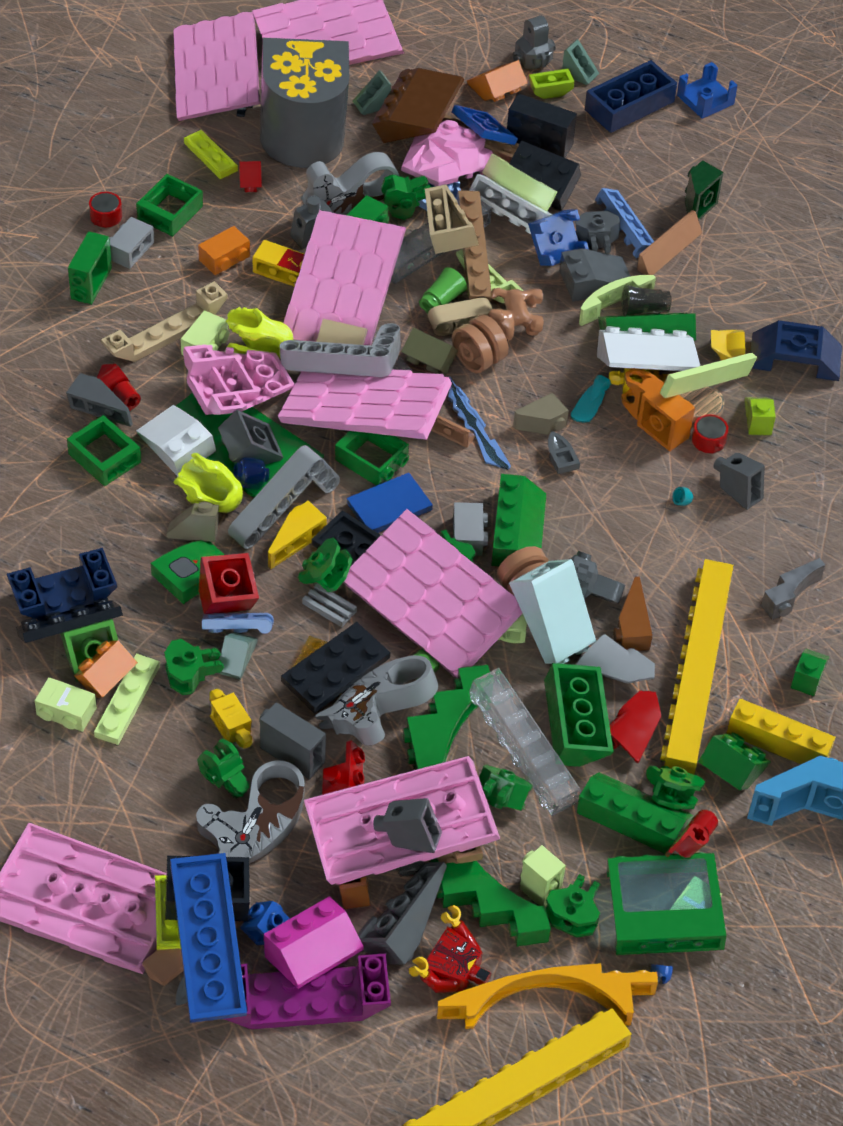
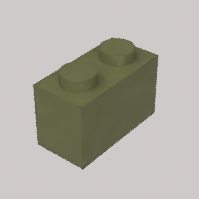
[401,327,458,375]

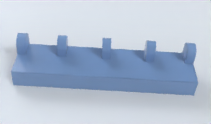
[595,188,654,258]

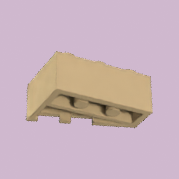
[425,184,479,254]

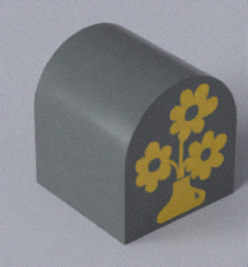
[260,38,350,168]

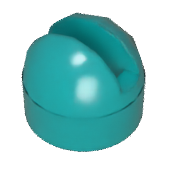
[672,486,694,506]

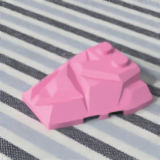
[401,120,493,186]
[183,345,294,415]

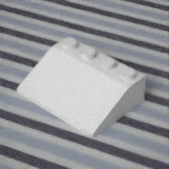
[597,326,700,371]

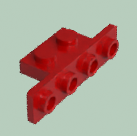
[322,740,365,795]

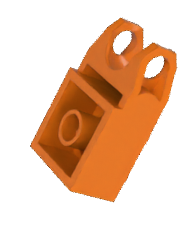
[621,368,695,452]

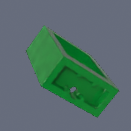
[136,174,203,237]
[68,231,112,305]
[67,415,141,487]
[335,431,409,486]

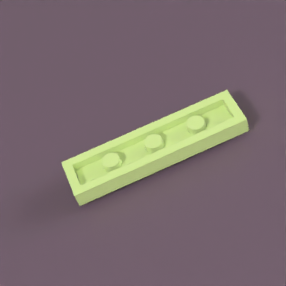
[94,654,160,745]

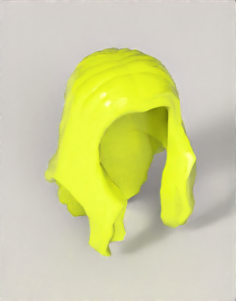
[226,307,293,359]
[174,453,243,513]

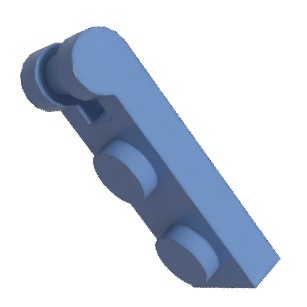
[202,613,274,634]

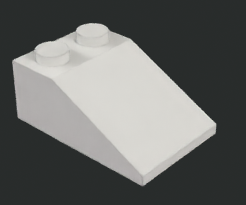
[136,405,216,476]

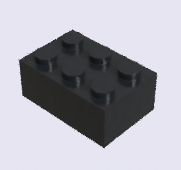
[507,93,577,158]
[509,141,581,211]
[165,855,250,921]

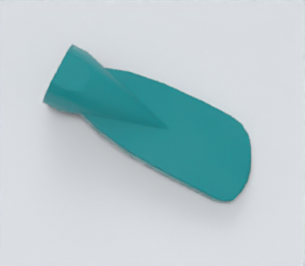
[571,375,611,423]

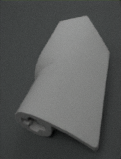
[577,634,655,684]

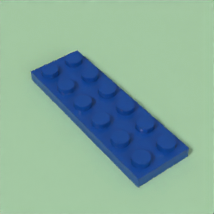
[170,853,247,1023]

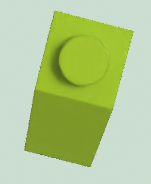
[744,397,776,435]

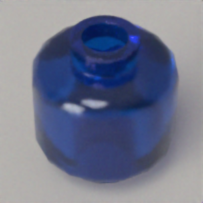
[233,457,270,490]

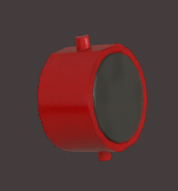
[89,191,122,228]
[692,414,729,453]

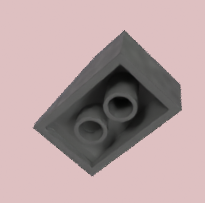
[559,248,631,302]

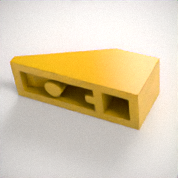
[268,501,327,569]

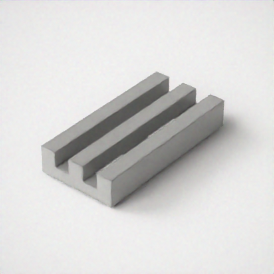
[302,583,357,627]

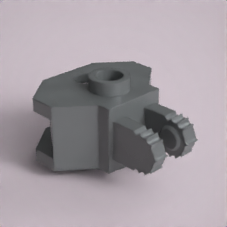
[575,211,620,254]

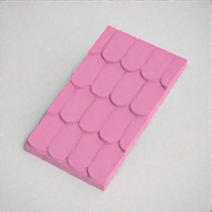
[252,0,404,65]
[173,12,260,121]
[283,210,406,346]
[278,370,452,440]
[343,509,523,678]
[304,756,500,885]
[0,823,166,974]

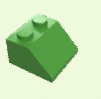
[60,619,118,682]

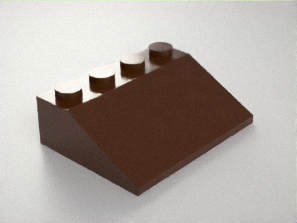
[372,68,464,143]

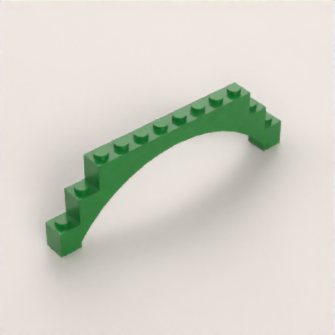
[402,665,551,947]

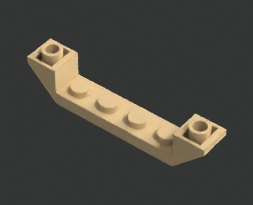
[101,281,228,362]

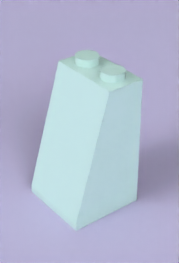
[509,559,596,664]

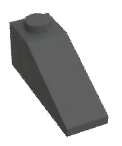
[66,373,133,427]

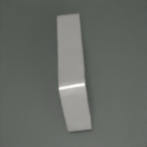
[279,323,401,377]
[228,445,340,549]

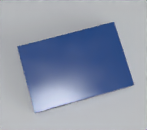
[451,105,518,145]
[347,473,433,533]

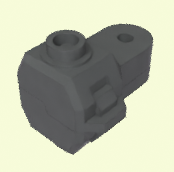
[513,15,556,69]
[569,551,626,604]

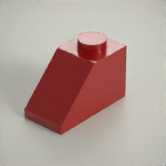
[239,161,262,192]

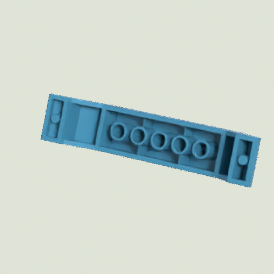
[747,756,843,826]

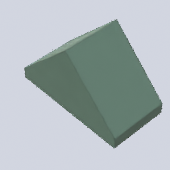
[562,39,599,85]
[353,70,391,115]
[218,632,258,680]

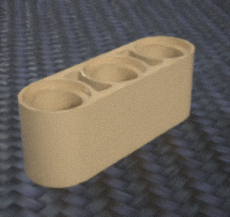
[427,298,492,336]

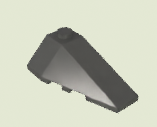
[358,862,447,965]

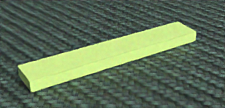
[660,353,757,398]

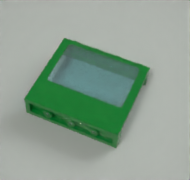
[607,852,727,955]

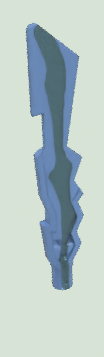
[448,377,511,470]

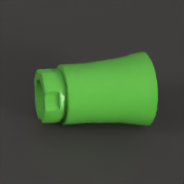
[419,267,467,314]

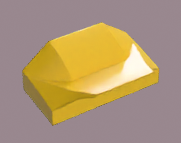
[711,330,745,361]

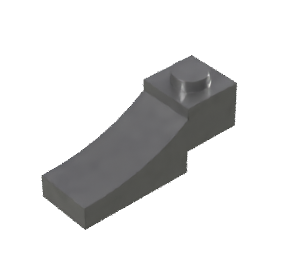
[761,558,825,620]

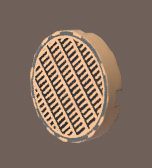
[680,386,724,422]

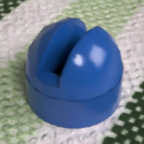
[650,964,673,984]

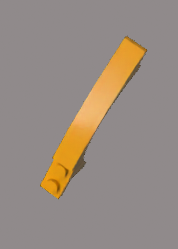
[437,963,658,1029]

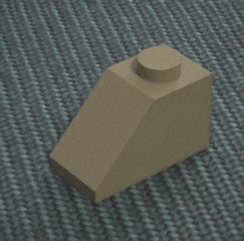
[513,393,569,435]
[166,502,219,542]

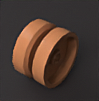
[452,314,509,373]
[496,546,549,596]

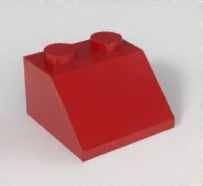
[199,553,259,614]

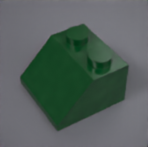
[685,160,724,221]

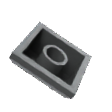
[218,410,284,468]

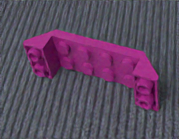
[225,954,391,1029]

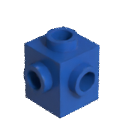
[240,901,290,945]

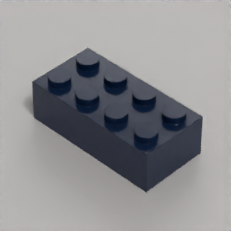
[584,60,677,133]

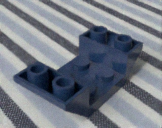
[750,320,842,381]
[7,547,117,620]

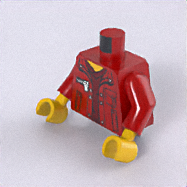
[409,905,491,993]

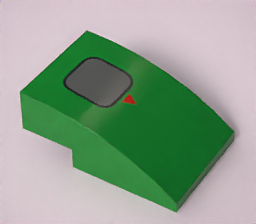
[151,540,224,604]

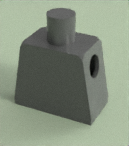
[290,196,333,249]
[713,453,765,510]
[373,798,442,853]

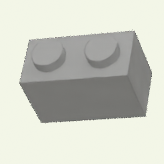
[110,217,154,269]
[453,502,488,556]

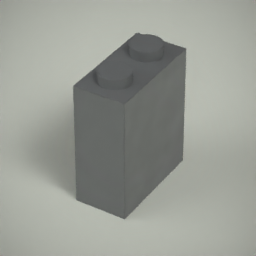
[259,702,326,780]

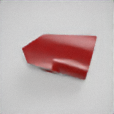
[96,364,141,411]
[609,690,661,763]
[665,810,718,858]

